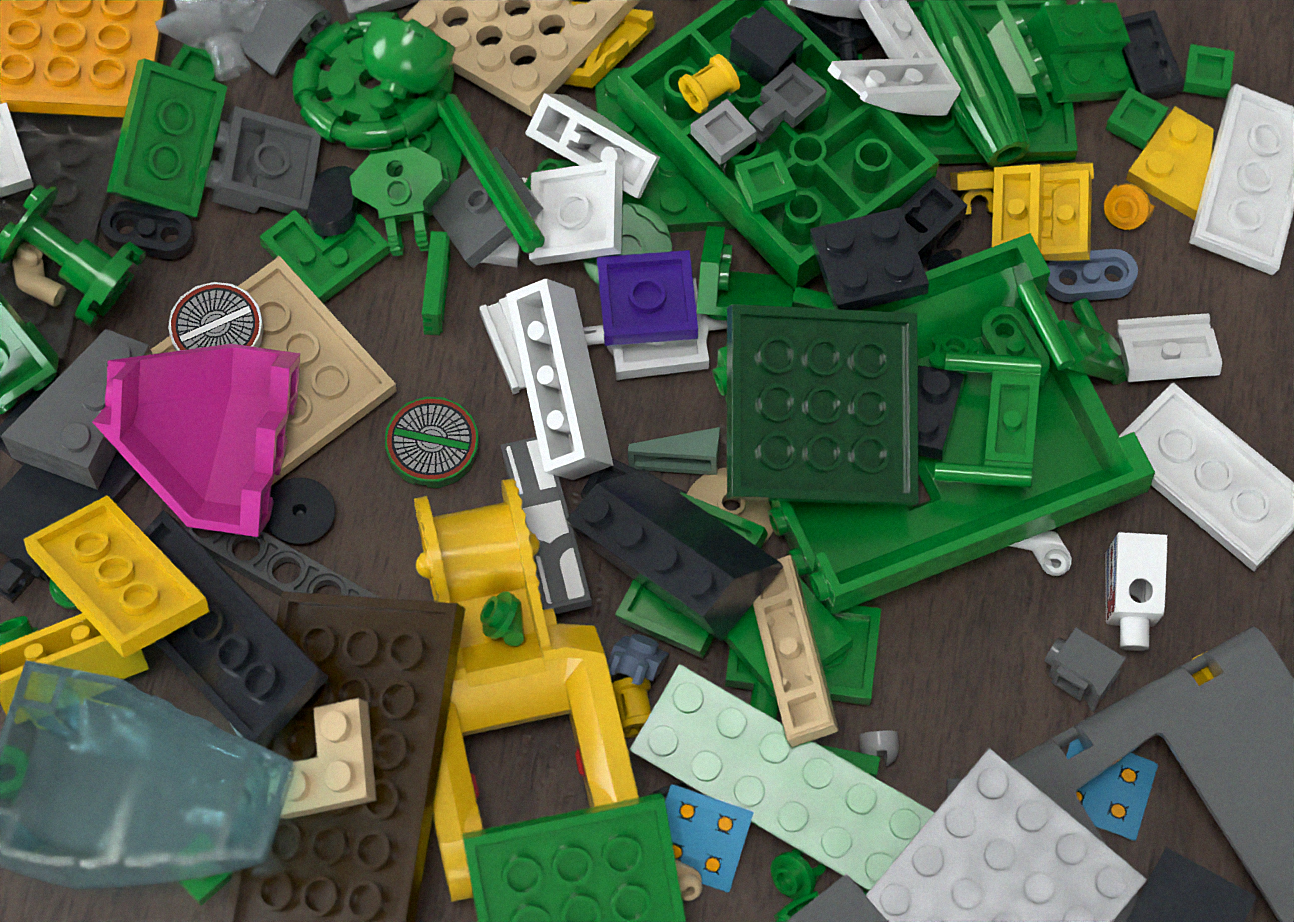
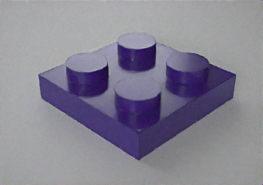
[597,250,698,346]

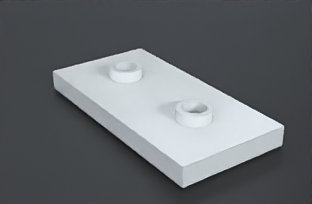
[1189,84,1294,275]
[1119,382,1294,571]

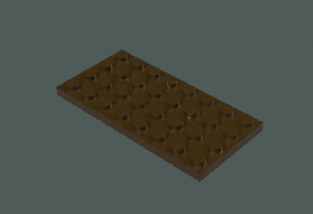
[224,591,465,922]

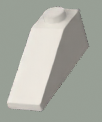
[525,93,660,198]

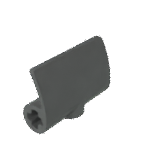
[181,0,332,77]

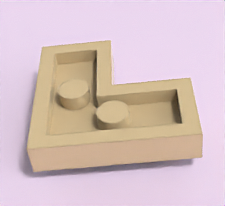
[273,698,376,819]

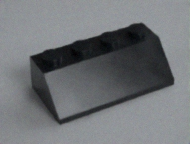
[566,469,783,641]

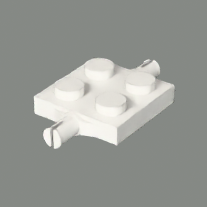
[583,278,727,380]

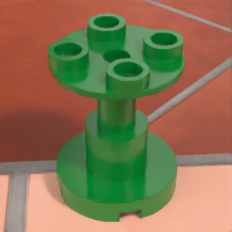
[0,184,146,328]

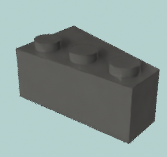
[1,329,152,490]

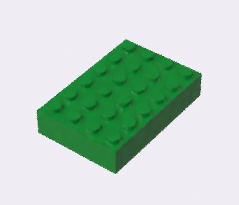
[617,0,939,290]

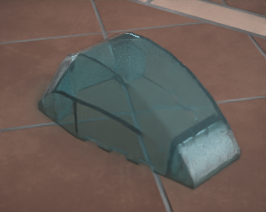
[0,660,296,889]

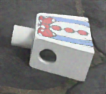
[1105,532,1167,651]

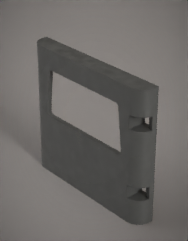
[1007,626,1294,922]

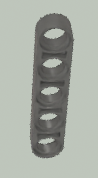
[184,524,380,598]

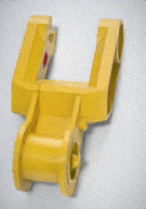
[414,478,638,902]

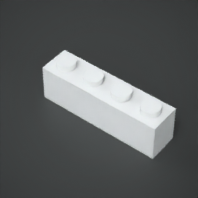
[506,278,613,480]

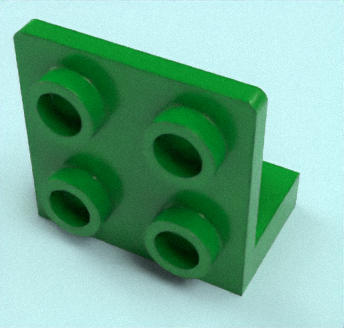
[697,226,794,321]

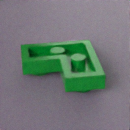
[259,210,390,303]

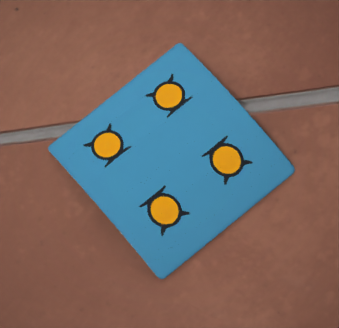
[1066,739,1158,841]
[665,784,753,892]

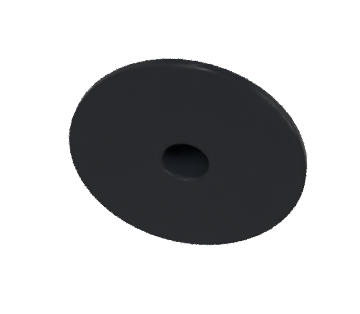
[266,478,335,544]

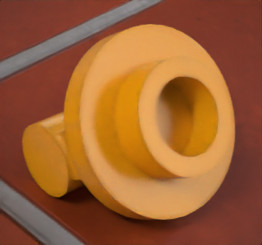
[1104,184,1155,230]

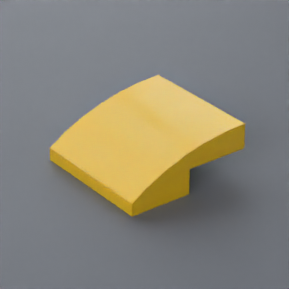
[992,164,1092,261]

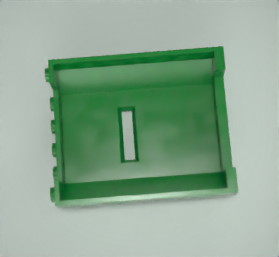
[713,233,1155,615]

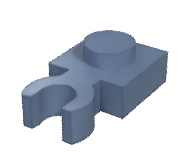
[608,634,669,685]

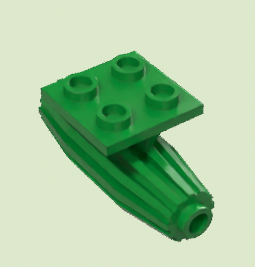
[918,0,1054,167]

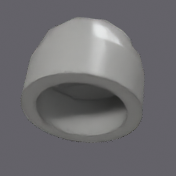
[859,730,899,767]

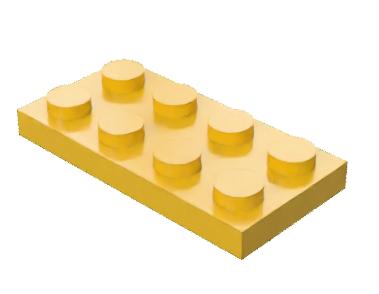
[24,495,209,658]

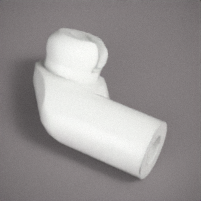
[1010,530,1072,576]

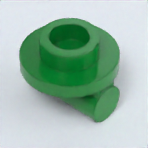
[480,591,524,646]

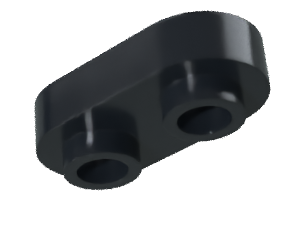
[101,201,194,259]

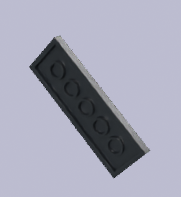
[143,510,329,752]

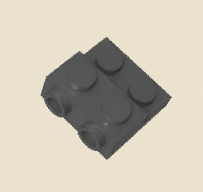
[205,106,321,218]

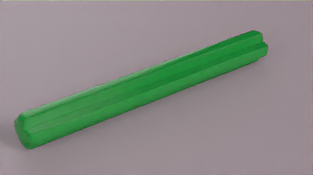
[437,94,545,253]

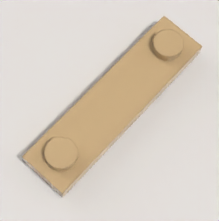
[753,555,839,747]

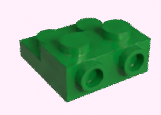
[1026,0,1135,103]
[0,293,59,415]

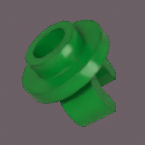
[770,848,826,899]

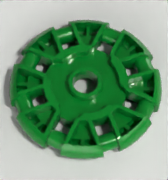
[292,11,454,150]

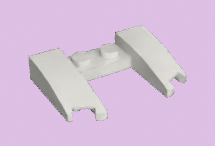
[787,0,961,115]

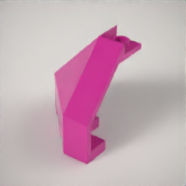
[92,344,301,537]

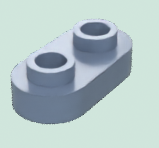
[1046,249,1138,302]

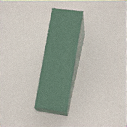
[628,427,721,475]

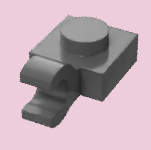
[749,63,827,144]

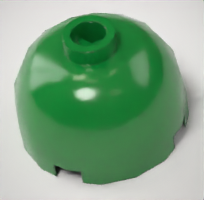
[362,16,456,99]

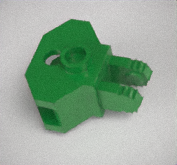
[350,147,451,256]

